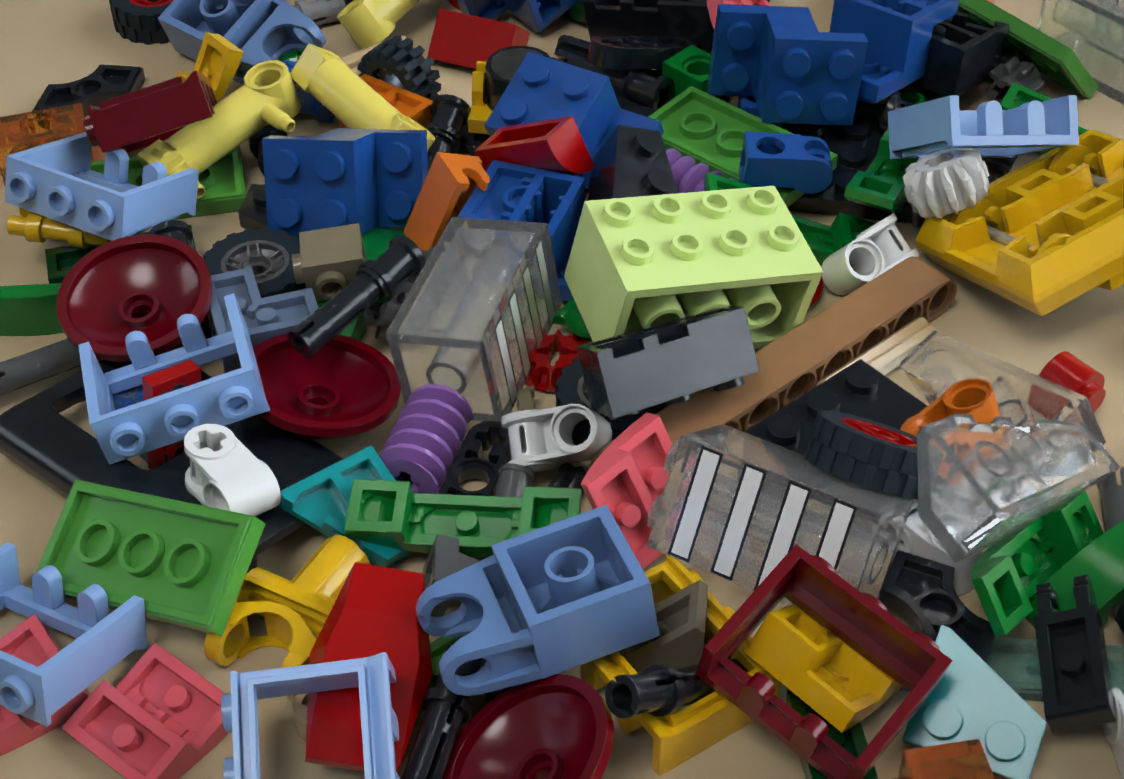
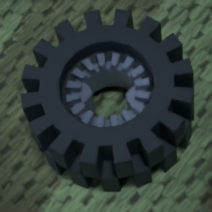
[357,36,441,100]

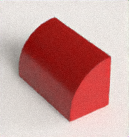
[427,8,530,69]
[475,116,595,175]

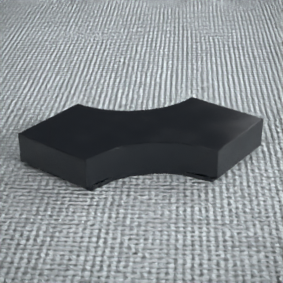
[33,64,145,126]
[879,550,995,663]

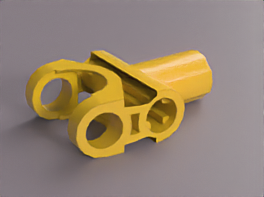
[204,534,369,699]

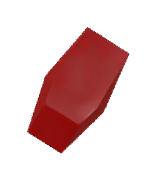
[305,562,433,774]

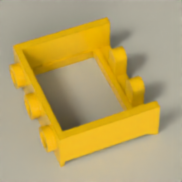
[580,554,781,777]

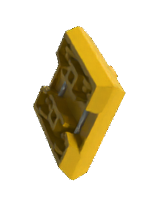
[915,129,1124,317]

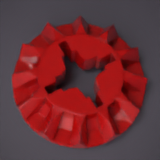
[514,329,590,392]

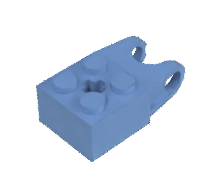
[158,0,326,84]
[416,505,660,696]

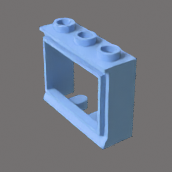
[888,95,1079,159]
[5,132,199,241]
[78,293,270,465]
[0,542,148,727]
[221,652,401,779]

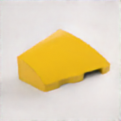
[744,604,903,733]

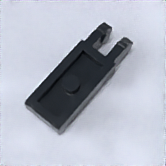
[1034,575,1116,733]

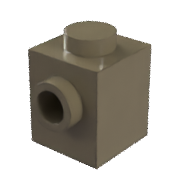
[292,223,367,302]

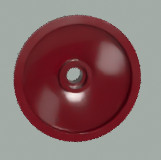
[56,234,213,362]
[240,334,401,439]
[442,674,614,779]

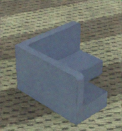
[208,267,319,374]

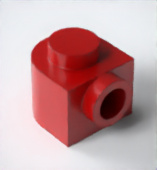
[1031,351,1106,428]

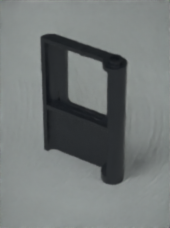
[0,350,343,573]

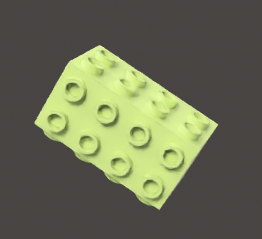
[564,186,823,349]

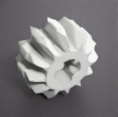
[902,148,990,218]

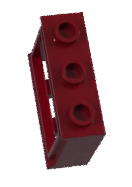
[83,70,218,153]
[695,544,953,779]

